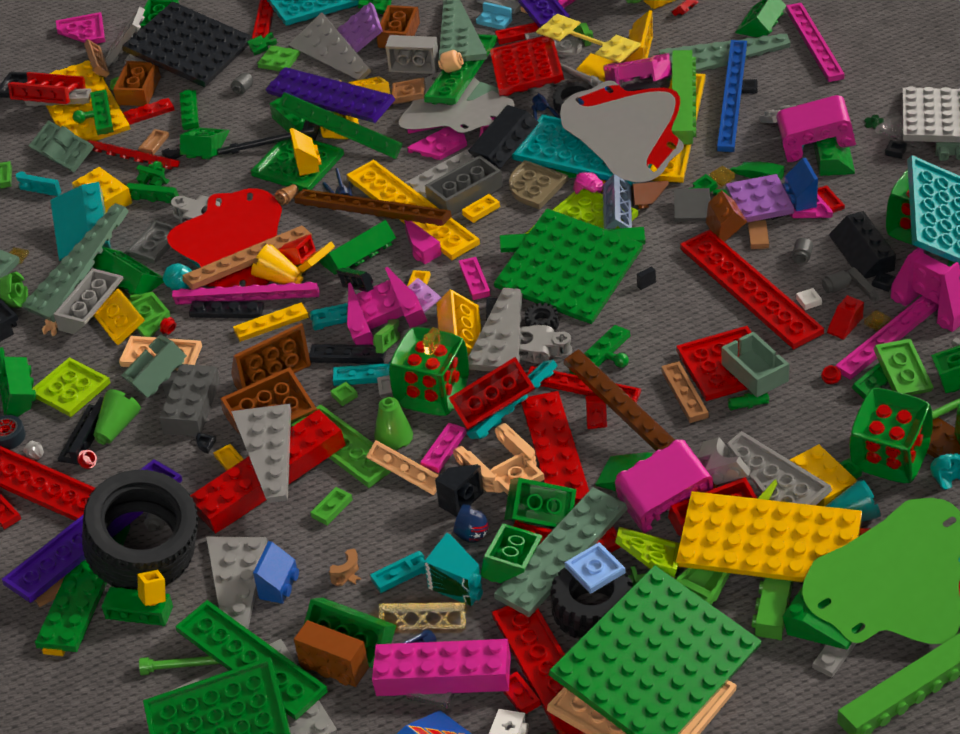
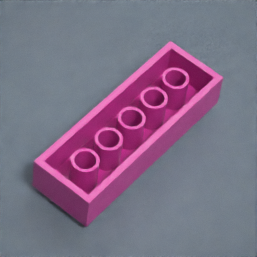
[372,639,511,696]

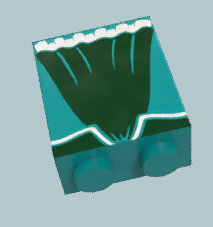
[424,533,483,606]

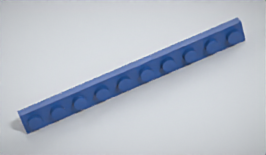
[717,40,747,152]

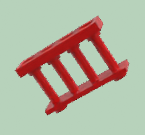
[8,72,86,104]

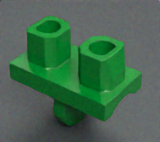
[136,161,170,186]

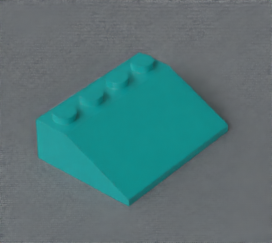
[50,182,111,261]

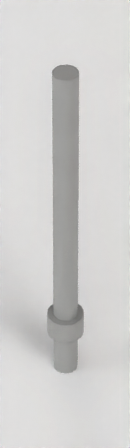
[560,63,603,87]

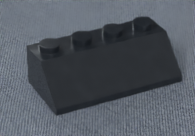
[468,105,539,169]
[829,211,896,279]

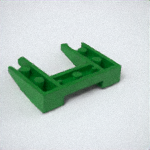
[713,161,784,195]

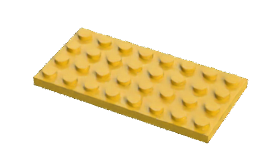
[45,61,130,141]
[676,491,862,582]

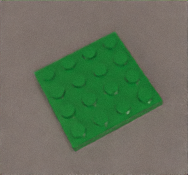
[251,139,344,191]

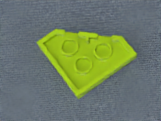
[615,527,680,577]

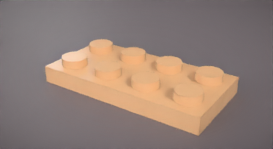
[119,336,202,371]

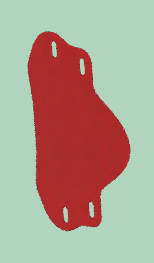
[167,188,282,288]

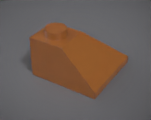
[631,181,669,209]

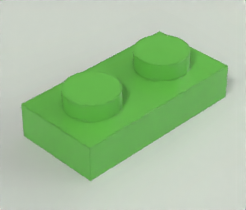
[310,487,353,526]

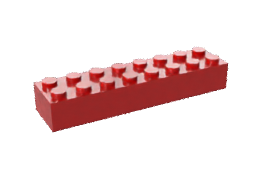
[190,409,346,534]

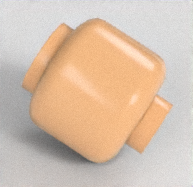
[438,50,464,73]

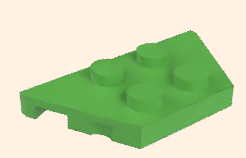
[128,292,170,337]

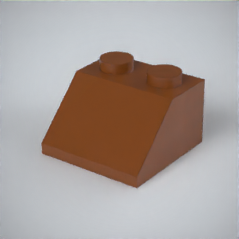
[706,190,747,242]

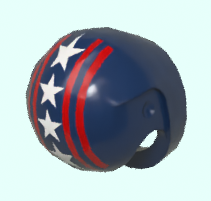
[453,504,489,543]

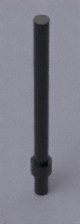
[218,127,315,155]

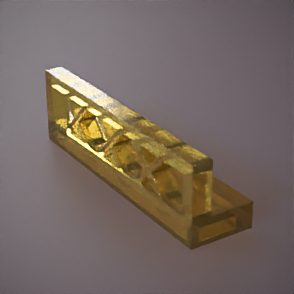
[379,602,467,630]

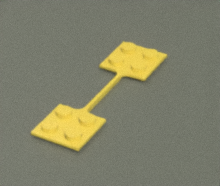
[536,14,641,63]

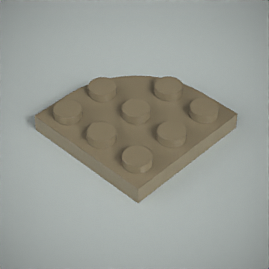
[509,160,568,210]

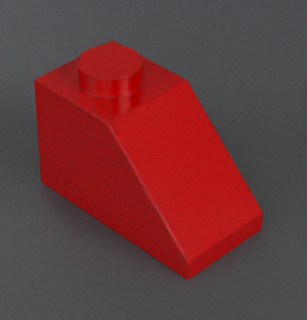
[279,234,316,265]
[827,295,864,340]

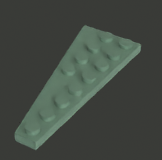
[439,0,487,62]
[659,34,790,82]
[22,203,129,322]

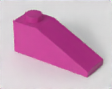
[404,220,442,264]

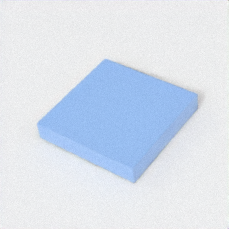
[564,542,626,594]

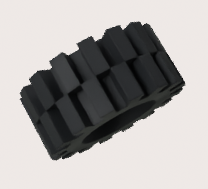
[524,303,559,330]

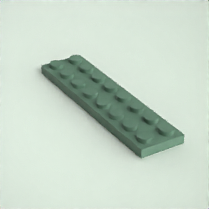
[494,487,627,617]

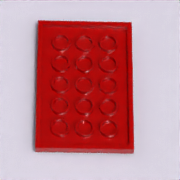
[490,36,565,96]

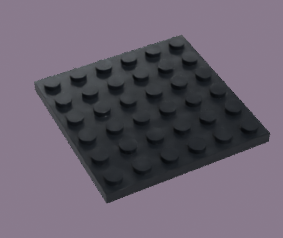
[122,1,252,87]

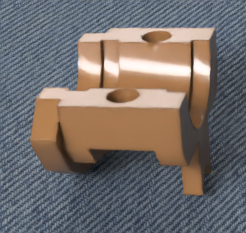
[329,549,361,586]

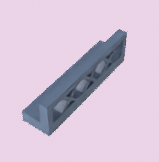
[603,174,632,229]

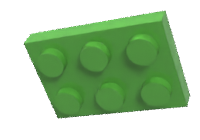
[873,339,934,396]

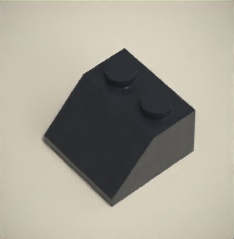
[435,464,484,517]

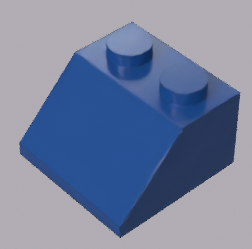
[783,158,818,211]
[253,541,299,604]

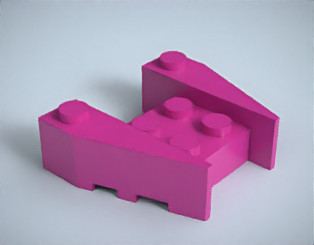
[603,53,672,86]
[891,248,960,332]
[347,267,428,345]

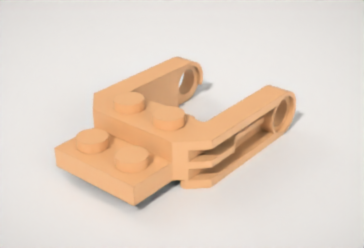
[453,423,545,495]

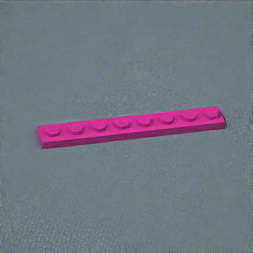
[786,3,845,82]
[172,282,320,305]
[835,295,939,380]

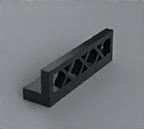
[58,397,104,465]

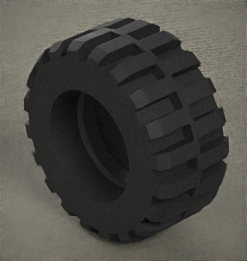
[550,568,633,638]

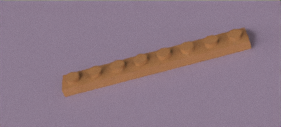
[182,226,312,290]

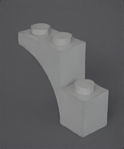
[697,437,751,485]

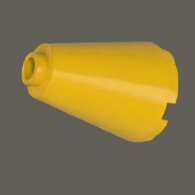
[251,244,303,285]

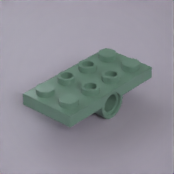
[29,120,94,173]

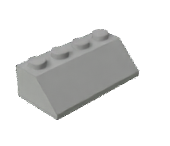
[53,268,124,334]

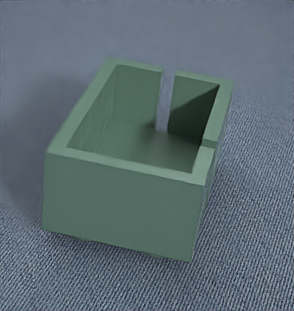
[721,332,789,397]
[121,334,187,398]

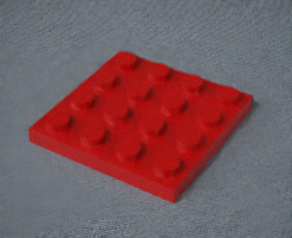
[676,325,751,401]

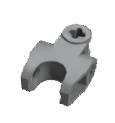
[171,195,221,223]
[519,325,572,363]

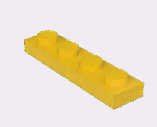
[233,302,309,342]

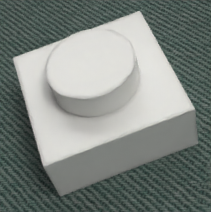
[796,288,822,310]

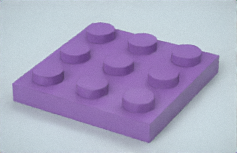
[337,2,383,53]
[725,174,794,223]

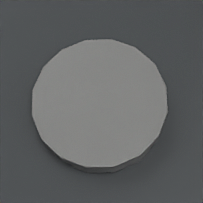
[554,35,582,57]

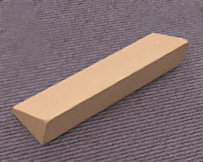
[366,440,438,495]

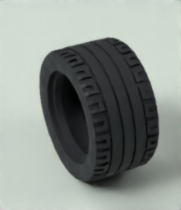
[82,470,198,590]

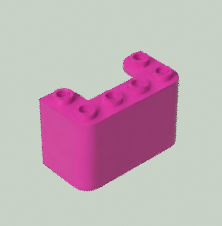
[776,95,856,162]
[615,440,714,533]

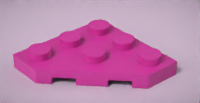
[56,12,106,44]

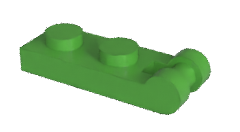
[373,319,400,353]

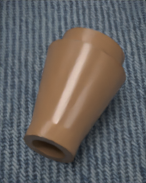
[275,184,299,205]

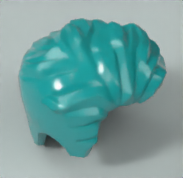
[162,263,192,290]
[930,453,960,490]

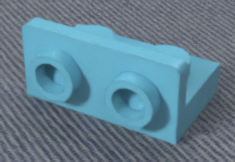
[476,2,512,30]

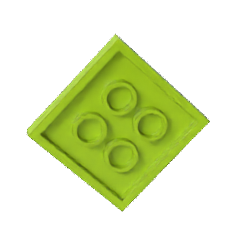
[32,357,111,417]

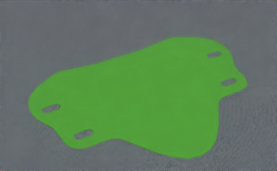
[802,498,960,644]

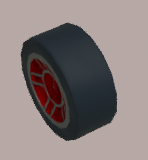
[0,415,26,450]

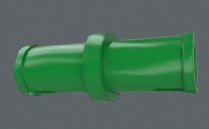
[728,393,769,411]

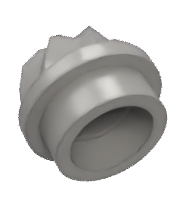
[23,440,44,461]

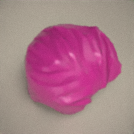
[573,172,603,194]

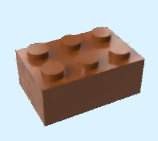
[377,5,420,48]
[113,61,161,106]
[294,620,369,687]

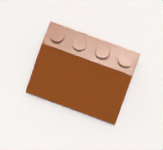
[231,323,311,390]
[221,367,317,436]

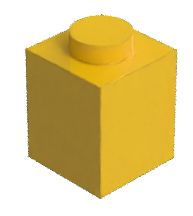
[137,570,166,606]

